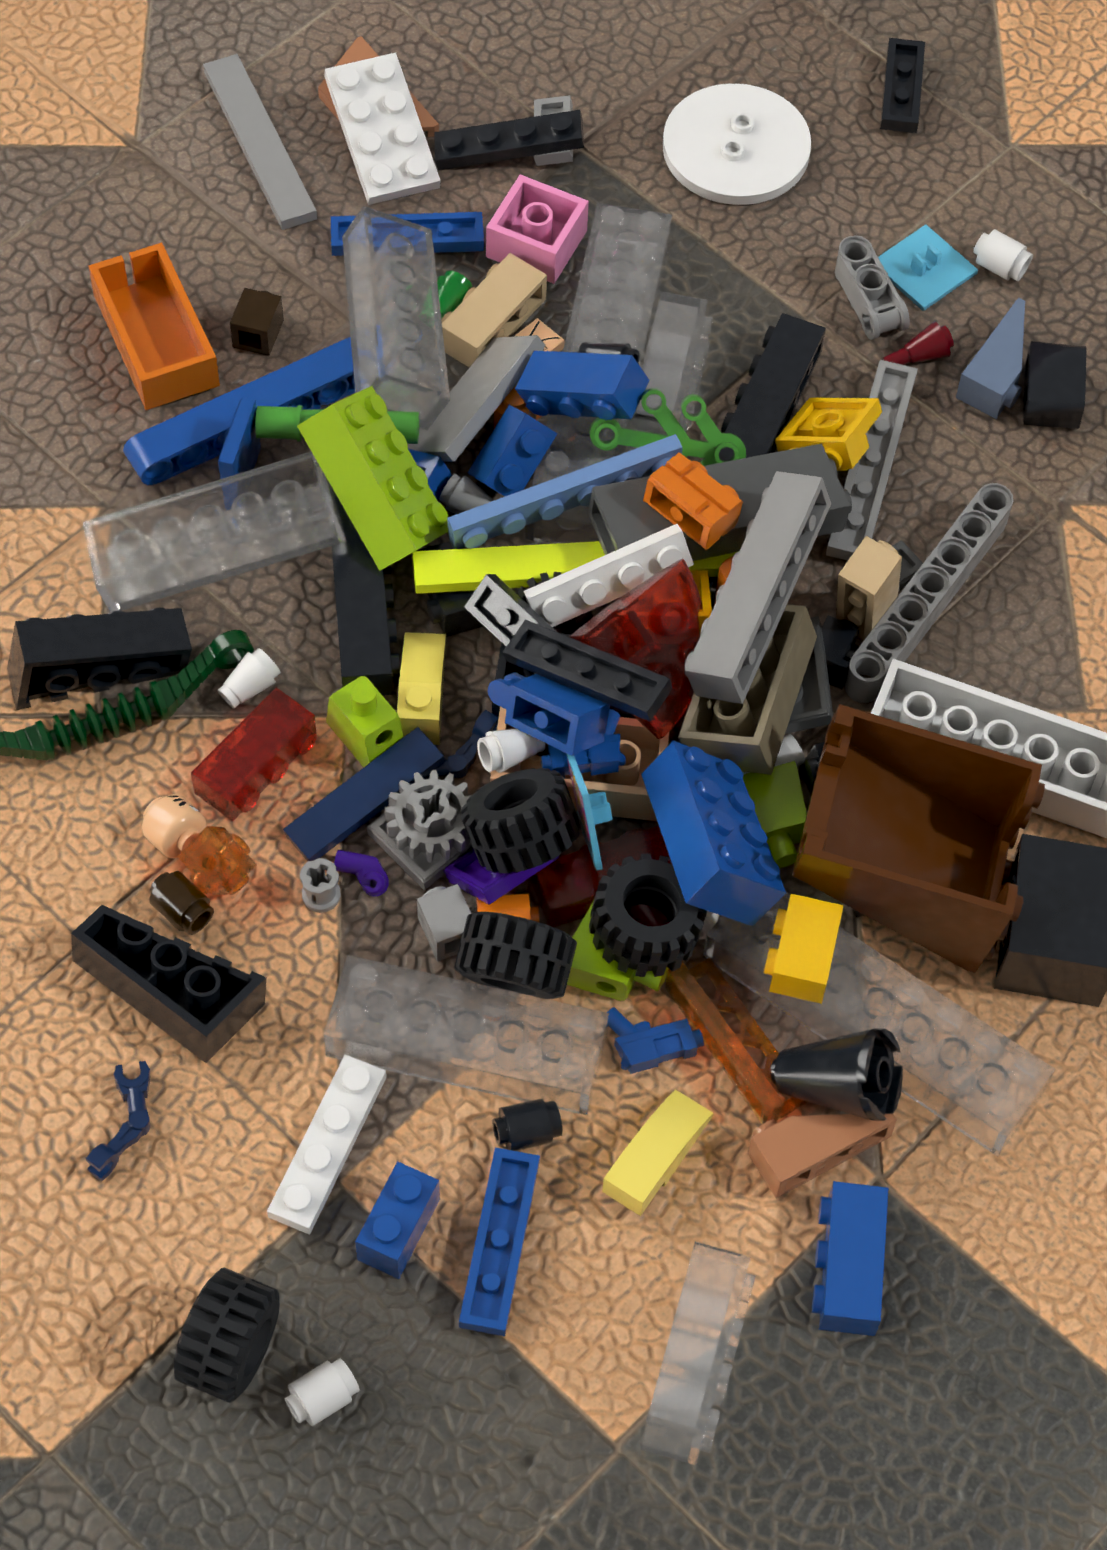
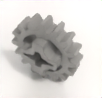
[385,770,471,862]

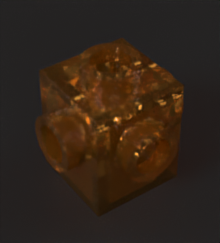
[178,826,257,895]

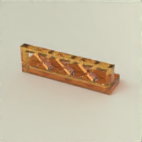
[665,958,808,1124]

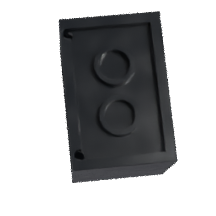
[994,834,1107,1007]

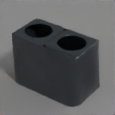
[1023,341,1087,429]

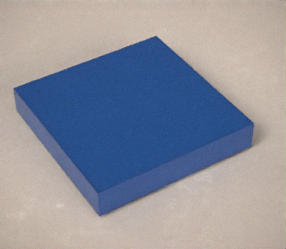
[218,397,261,511]

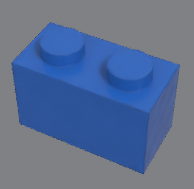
[468,404,558,496]
[355,1161,440,1279]

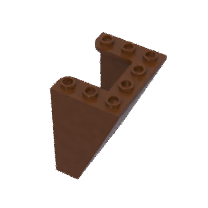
[792,704,1045,973]

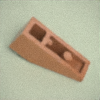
[748,1114,897,1199]

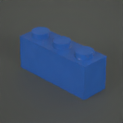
[515,351,650,420]
[812,1181,889,1336]

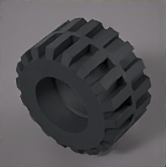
[461,768,582,873]
[589,854,707,977]
[454,912,577,999]
[174,1267,280,1403]

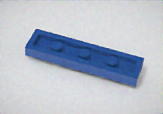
[330,212,484,256]
[459,1147,540,1336]

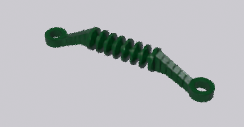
[0,630,254,762]

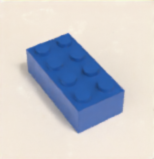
[641,740,786,926]

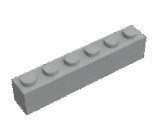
[685,471,831,704]

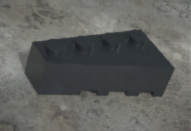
[7,607,192,710]
[71,905,267,1063]

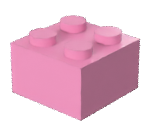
[486,174,589,284]

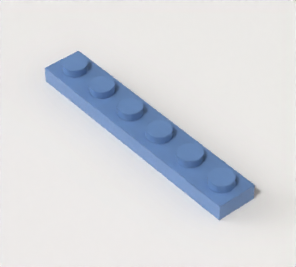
[447,434,683,549]

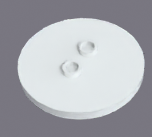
[663,84,811,205]

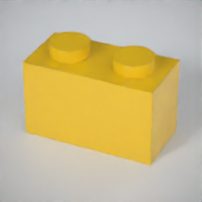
[763,894,844,1004]

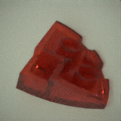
[569,559,703,739]

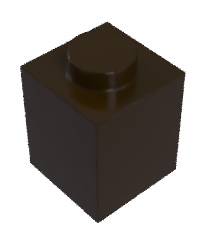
[230,288,284,356]

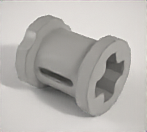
[300,858,341,913]

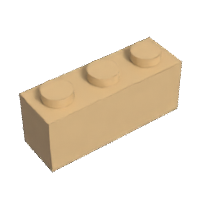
[438,253,547,368]
[836,536,902,642]

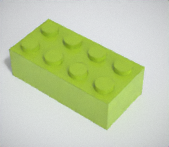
[297,386,448,571]

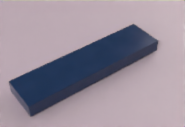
[283,727,446,861]

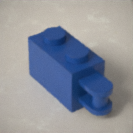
[488,673,610,756]

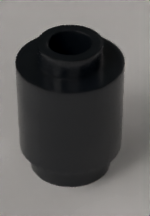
[492,1098,563,1151]

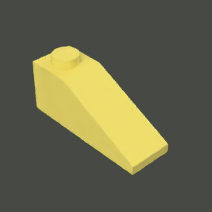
[397,632,446,745]

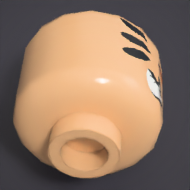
[142,794,207,859]

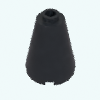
[770,1028,903,1121]

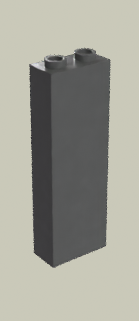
[588,444,852,561]

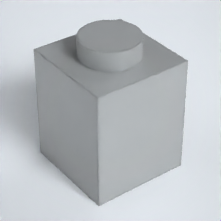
[417,884,471,962]

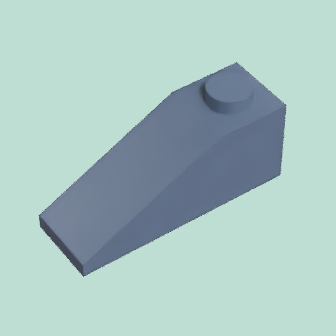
[956,297,1025,419]

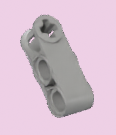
[835,235,910,340]

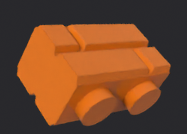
[643,452,743,550]

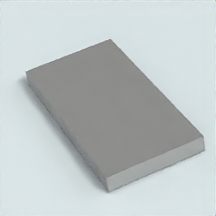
[408,335,545,461]

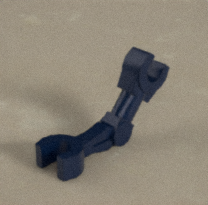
[423,710,499,780]
[86,1061,150,1182]

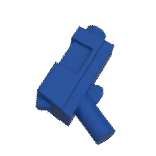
[541,709,626,779]
[602,1007,704,1074]

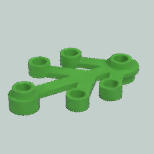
[589,388,746,466]

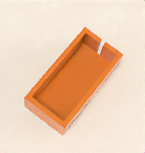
[88,242,220,410]

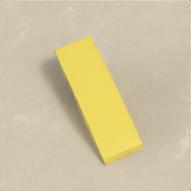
[602,1089,713,1216]

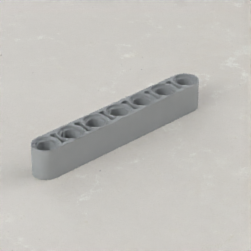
[845,483,1013,703]

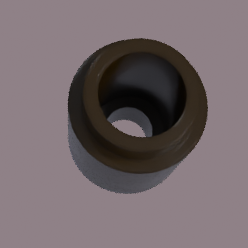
[149,871,214,935]

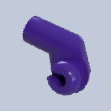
[334,849,389,896]

